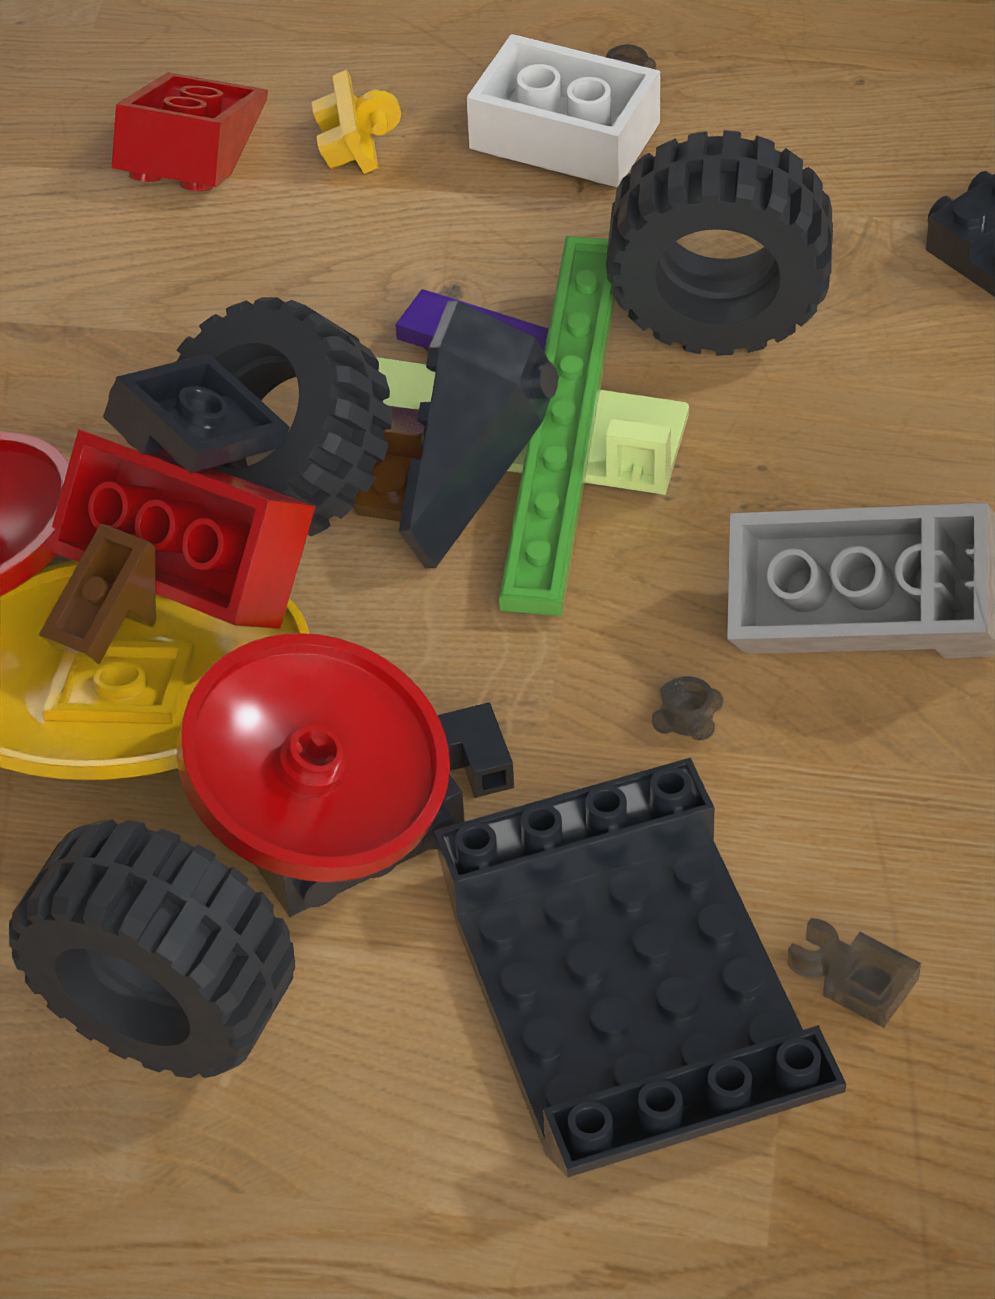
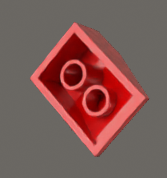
[111,72,268,191]

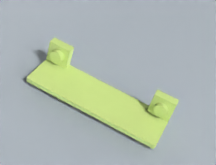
[376,357,689,495]

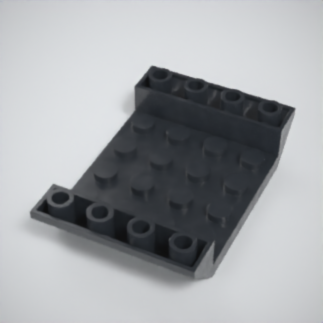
[434,757,847,1178]

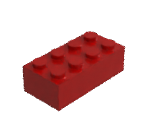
[52,429,316,629]

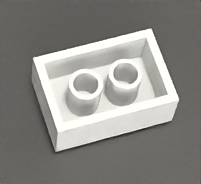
[466,34,660,188]

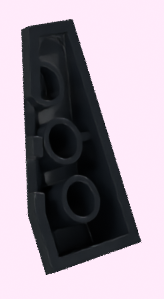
[399,301,559,569]

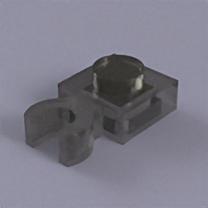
[787,918,921,1028]

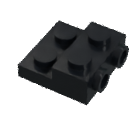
[926,171,995,297]
[103,353,290,473]

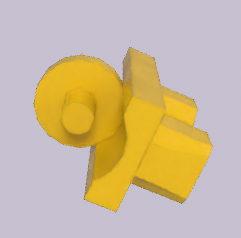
[311,70,401,174]

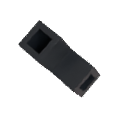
[438,702,514,798]

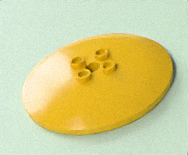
[0,560,309,780]

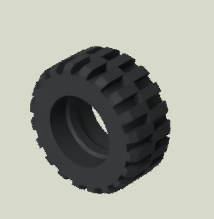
[606,130,833,356]
[162,297,392,537]
[9,819,295,1078]

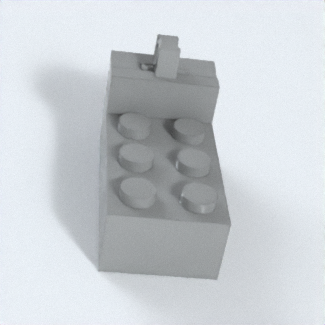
[727,502,995,659]

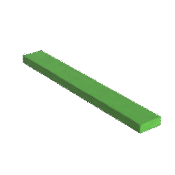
[499,236,615,616]

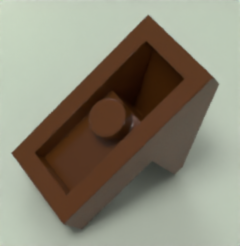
[355,405,424,521]
[39,524,156,664]

